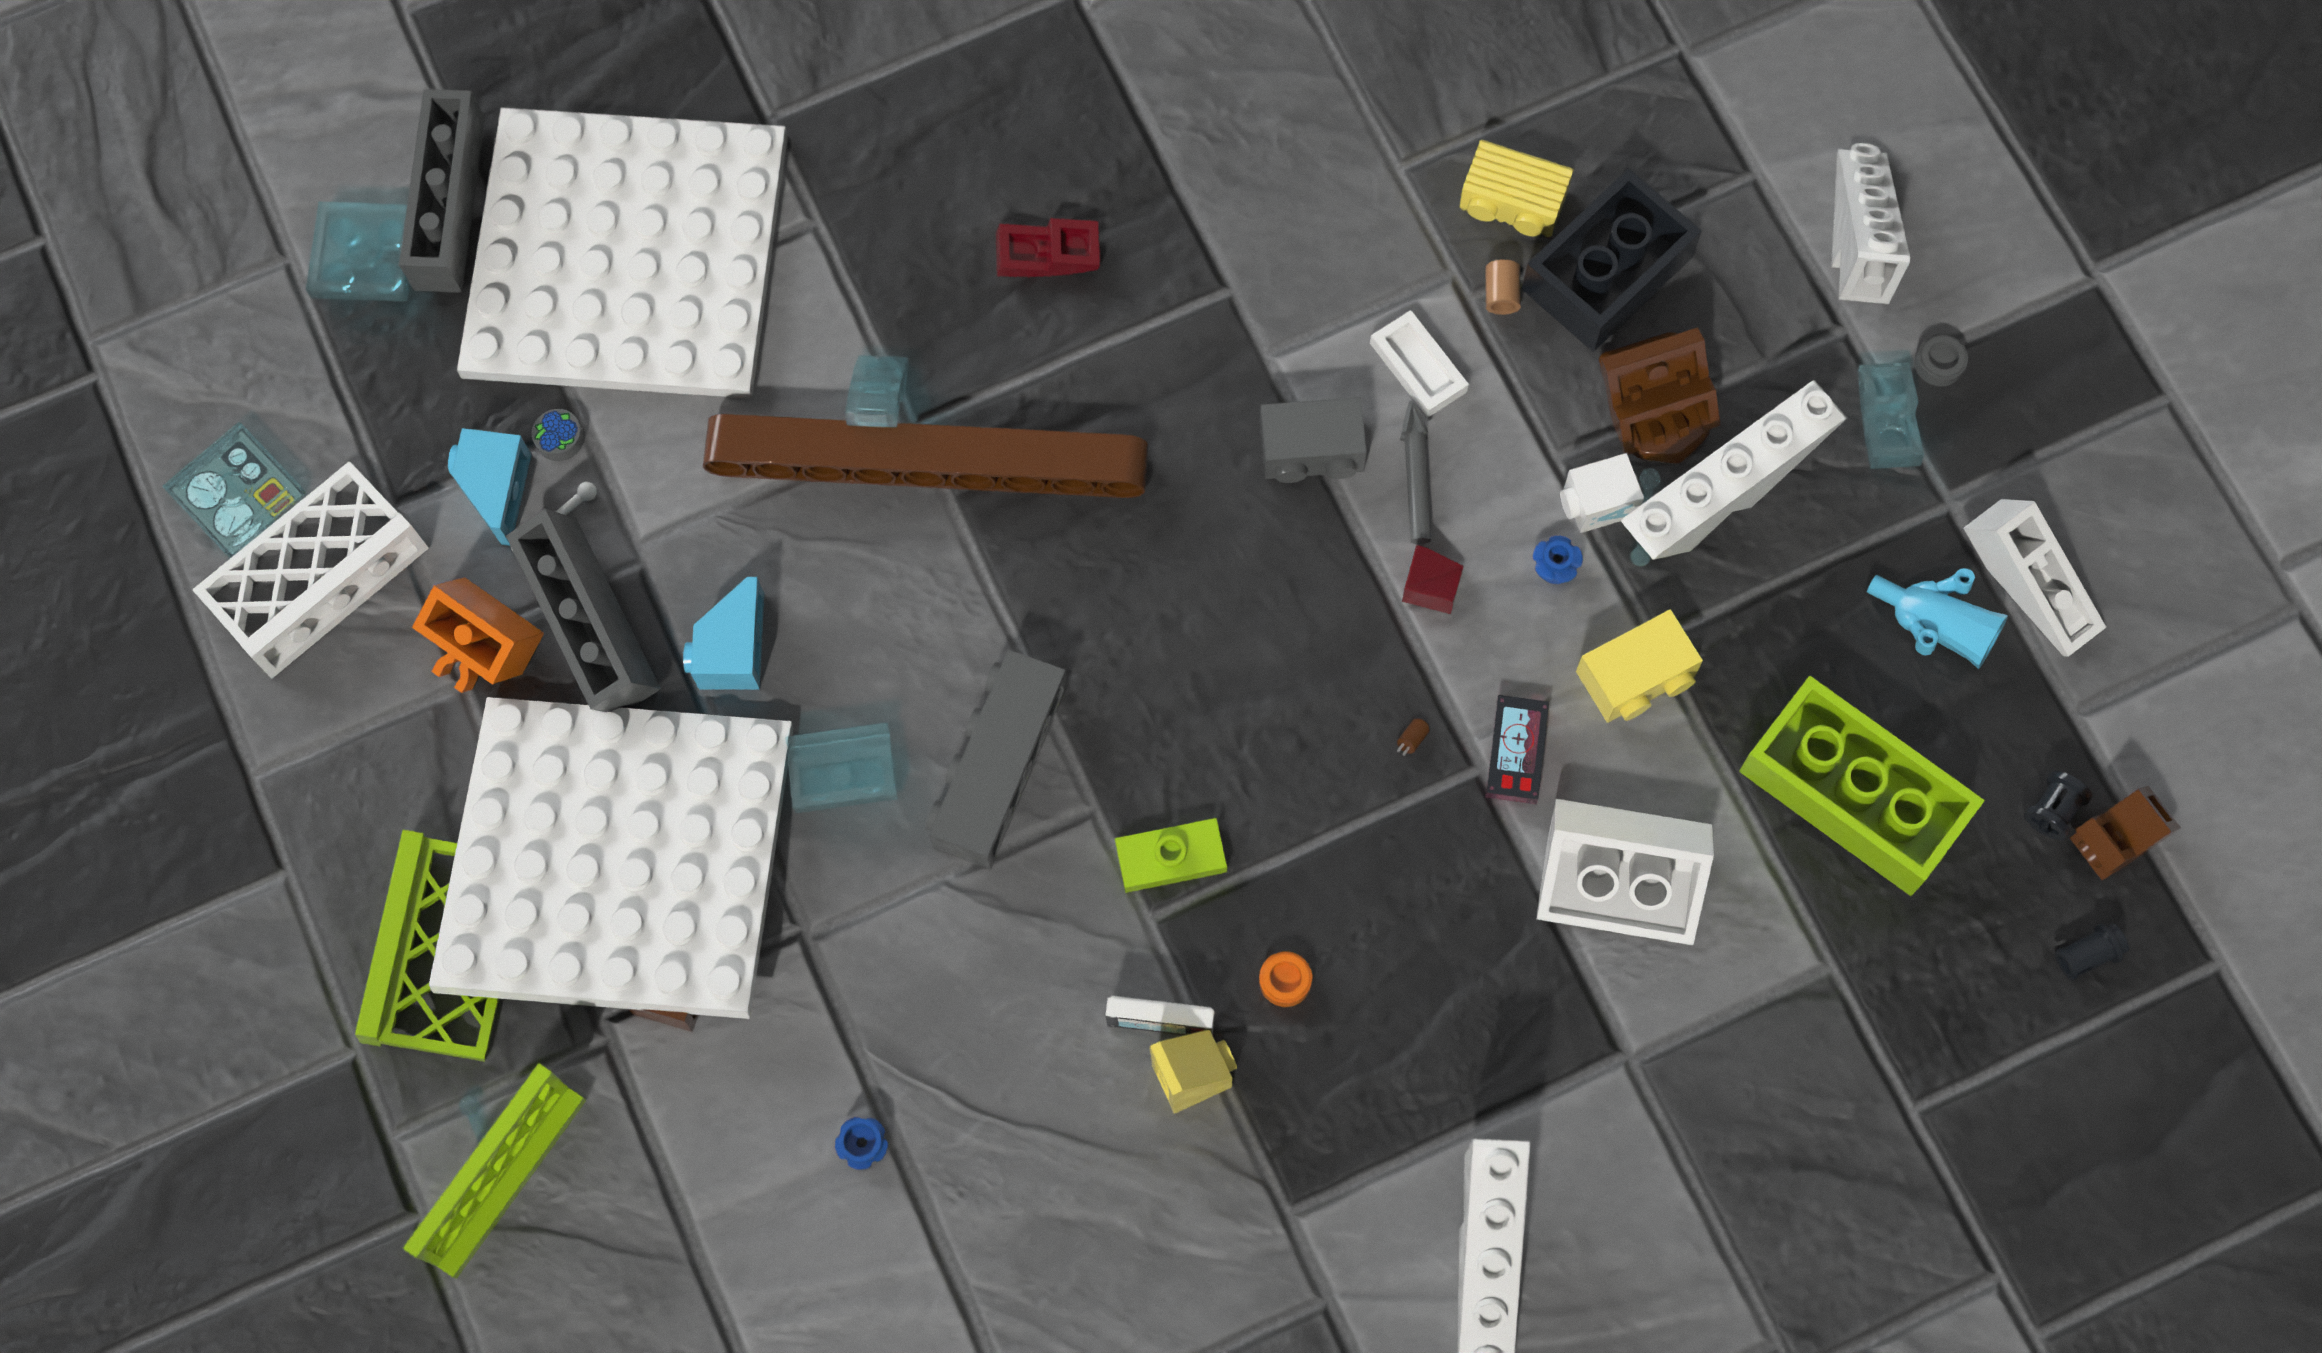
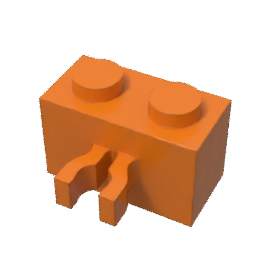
[412,577,544,693]

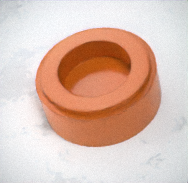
[1259,952,1312,1007]

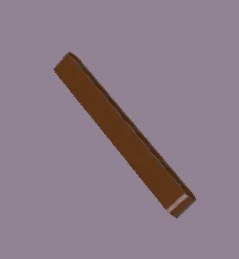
[703,414,1148,498]

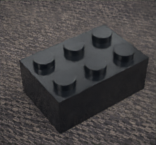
[1521,168,1702,353]

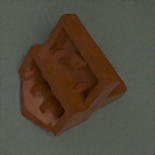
[1599,328,1721,464]

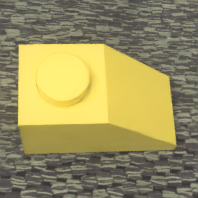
[1150,1029,1237,1114]

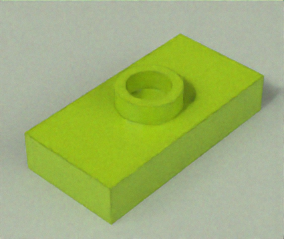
[1115,818,1227,893]

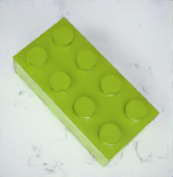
[1739,676,1985,896]

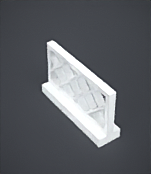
[192,461,429,679]

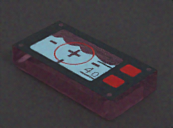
[1485,695,1549,805]

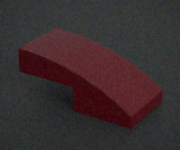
[996,218,1100,277]

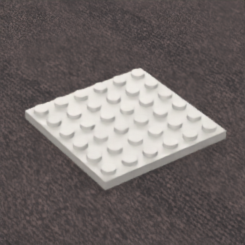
[457,108,788,399]
[429,697,793,1019]

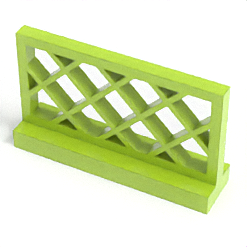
[355,830,499,1062]
[403,1063,587,1279]

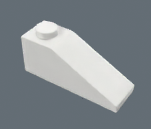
[1963,499,2106,657]

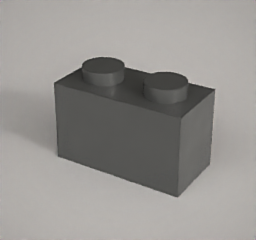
[1260,397,1366,483]

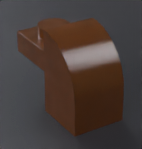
[2070,786,2181,880]

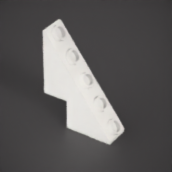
[1832,143,1910,304]
[1621,380,1847,560]
[1458,1139,1530,1353]

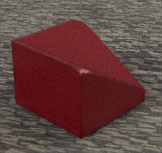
[1402,545,1464,614]

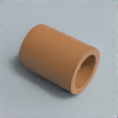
[1485,260,1521,314]

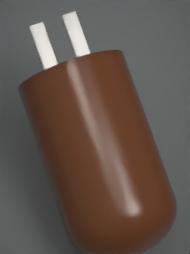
[1397,718,1430,756]

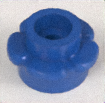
[1533,535,1583,584]
[835,1117,888,1170]

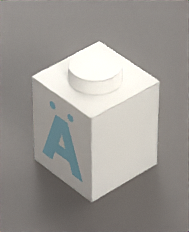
[1560,453,1644,533]

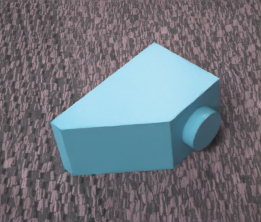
[448,428,532,546]
[683,577,764,690]

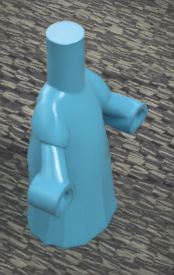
[1867,568,2008,669]

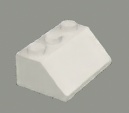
[1537,799,1714,945]

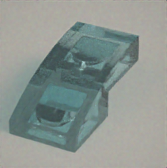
[845,355,909,427]
[1858,362,1924,469]

